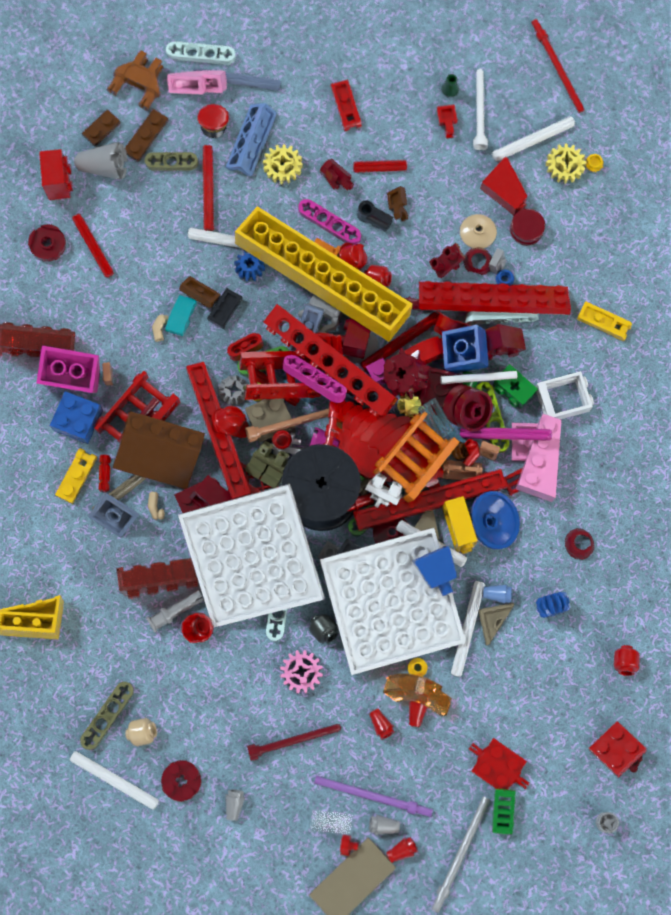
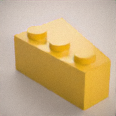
[0,595,64,640]

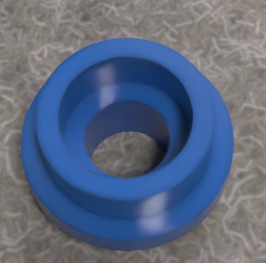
[495,270,514,285]

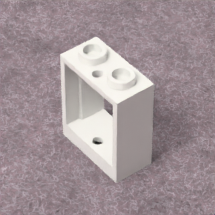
[536,371,594,419]

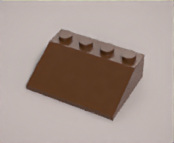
[112,411,205,489]

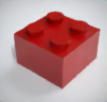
[39,149,73,200]

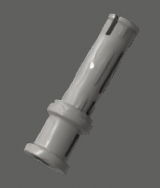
[146,590,205,633]

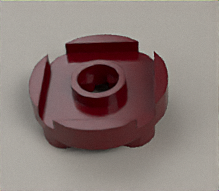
[28,224,66,262]
[161,760,202,801]

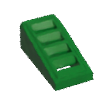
[491,788,516,835]

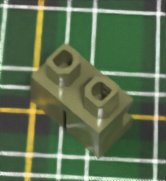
[244,441,289,488]

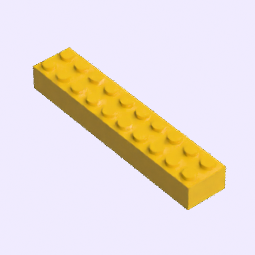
[235,206,412,342]

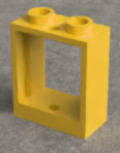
[442,496,477,554]

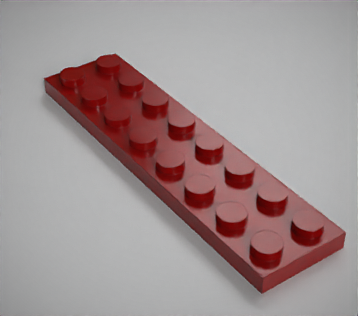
[419,281,571,315]

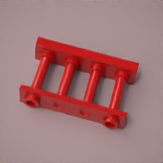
[239,350,323,400]
[95,371,181,440]

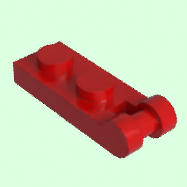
[331,80,362,132]

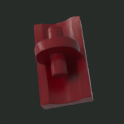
[429,243,466,278]

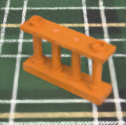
[373,412,459,503]

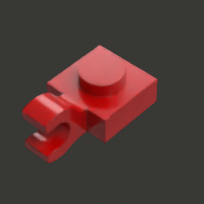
[436,104,457,139]

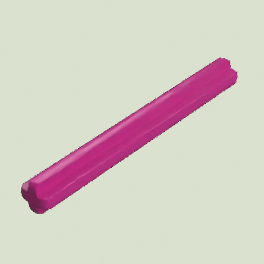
[460,428,552,441]

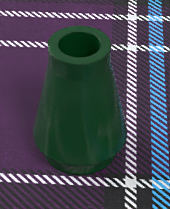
[441,74,459,97]

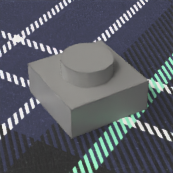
[489,248,506,274]

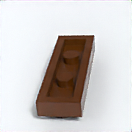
[125,109,169,162]

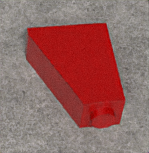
[480,156,528,216]

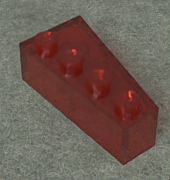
[0,322,75,357]
[116,558,199,599]

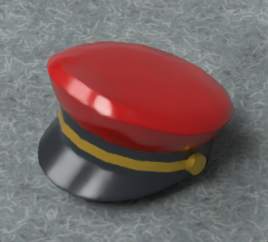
[197,104,229,138]

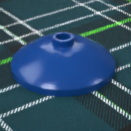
[470,491,520,549]

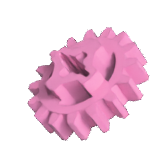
[280,650,323,694]

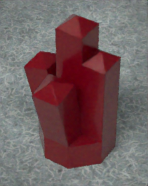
[320,159,354,190]

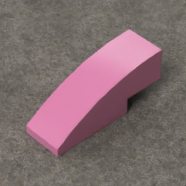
[167,70,227,95]

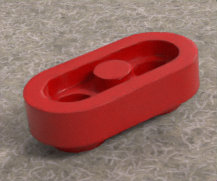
[227,333,264,361]

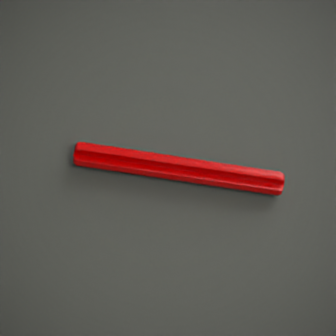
[203,145,214,231]
[361,312,439,371]

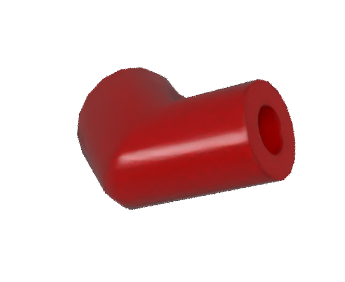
[462,439,480,467]

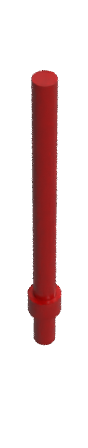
[531,19,585,113]

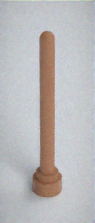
[246,409,329,443]

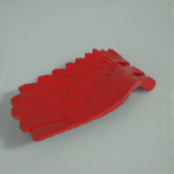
[323,400,444,489]

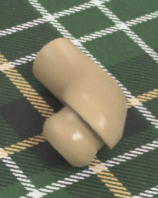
[152,314,169,342]
[148,492,165,520]

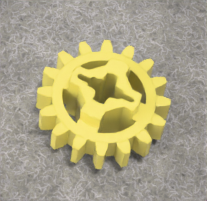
[545,143,586,184]
[263,144,303,184]

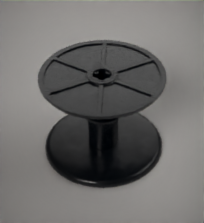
[282,444,361,531]

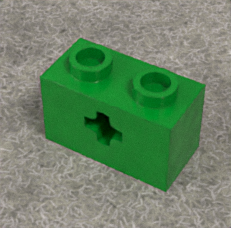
[493,364,538,409]

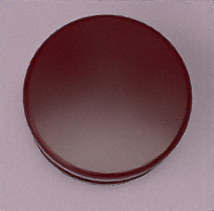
[510,209,545,246]

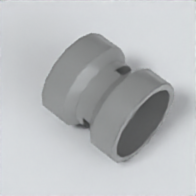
[595,812,619,833]

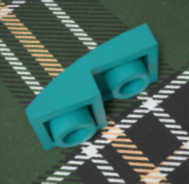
[165,295,197,336]

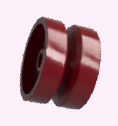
[443,384,493,432]

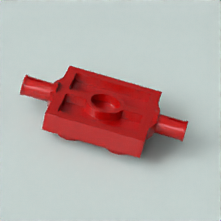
[468,738,530,790]

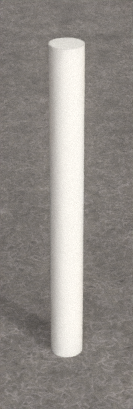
[441,371,517,384]

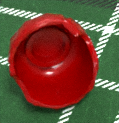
[181,613,214,643]

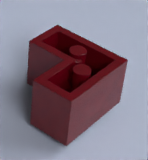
[486,324,526,361]

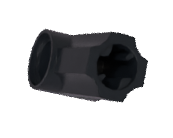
[357,200,394,232]

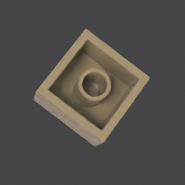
[245,399,296,446]

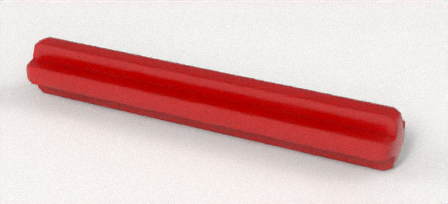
[72,214,114,278]

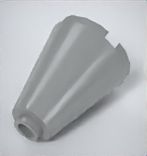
[74,142,127,180]

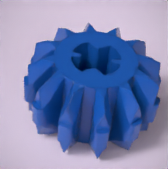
[234,250,266,282]
[536,592,571,618]

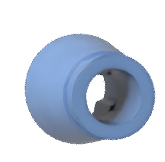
[483,585,512,604]

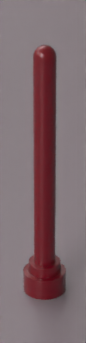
[247,724,341,761]

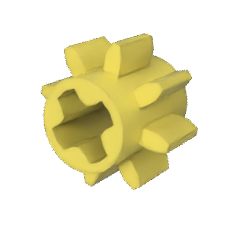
[397,393,421,417]

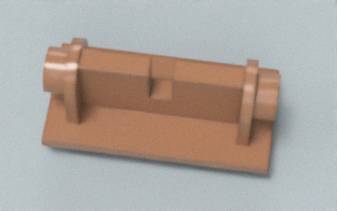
[442,460,483,481]

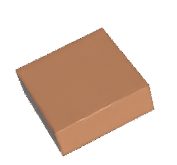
[102,362,113,386]
[479,441,501,461]

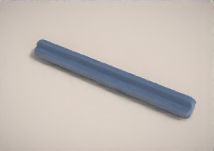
[193,67,281,91]

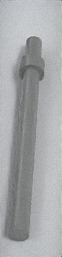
[431,796,490,913]

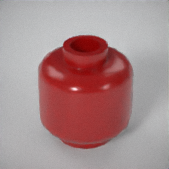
[364,265,392,287]
[614,645,640,676]

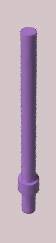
[314,776,433,817]

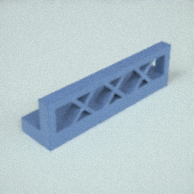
[226,103,277,176]

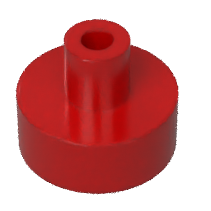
[340,834,359,856]

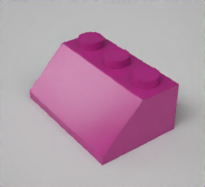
[36,346,100,393]

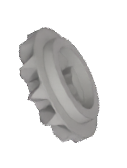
[219,375,247,405]

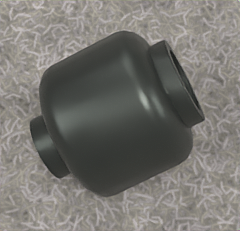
[309,614,338,643]

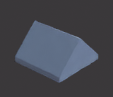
[88,491,139,538]

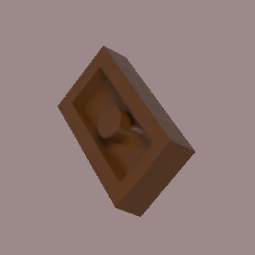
[82,109,121,147]
[179,276,221,308]

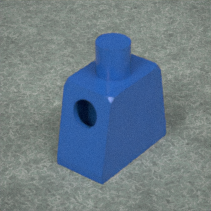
[412,545,457,596]

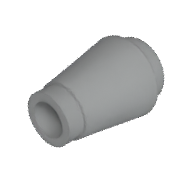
[225,789,245,821]
[369,814,400,835]

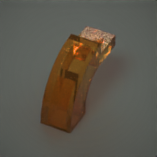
[383,673,452,717]

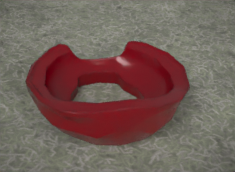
[463,247,492,275]
[565,528,594,560]

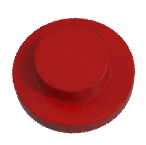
[272,430,292,449]

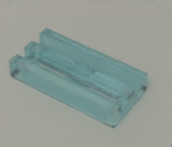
[418,398,454,438]

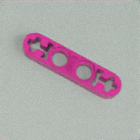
[298,199,361,244]
[283,355,347,403]

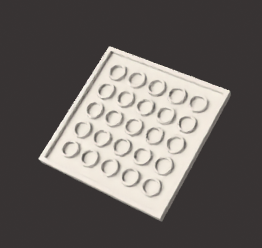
[178,484,324,627]
[320,528,466,675]

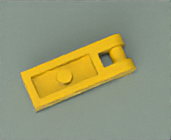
[577,301,632,341]
[55,448,97,504]

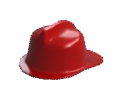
[339,242,367,271]
[434,311,471,336]
[212,406,249,438]

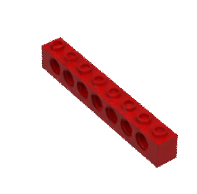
[263,304,398,417]

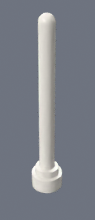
[473,69,488,150]

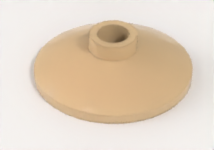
[460,214,497,248]

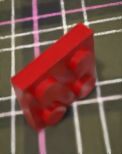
[589,721,647,778]

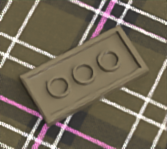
[309,838,396,915]

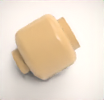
[126,718,157,746]

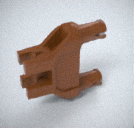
[107,50,163,111]

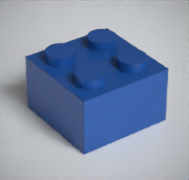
[442,325,489,373]
[49,391,103,444]

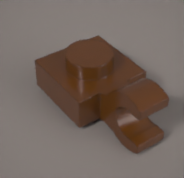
[387,186,408,222]

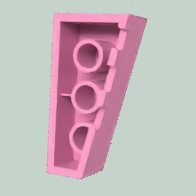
[516,414,561,502]

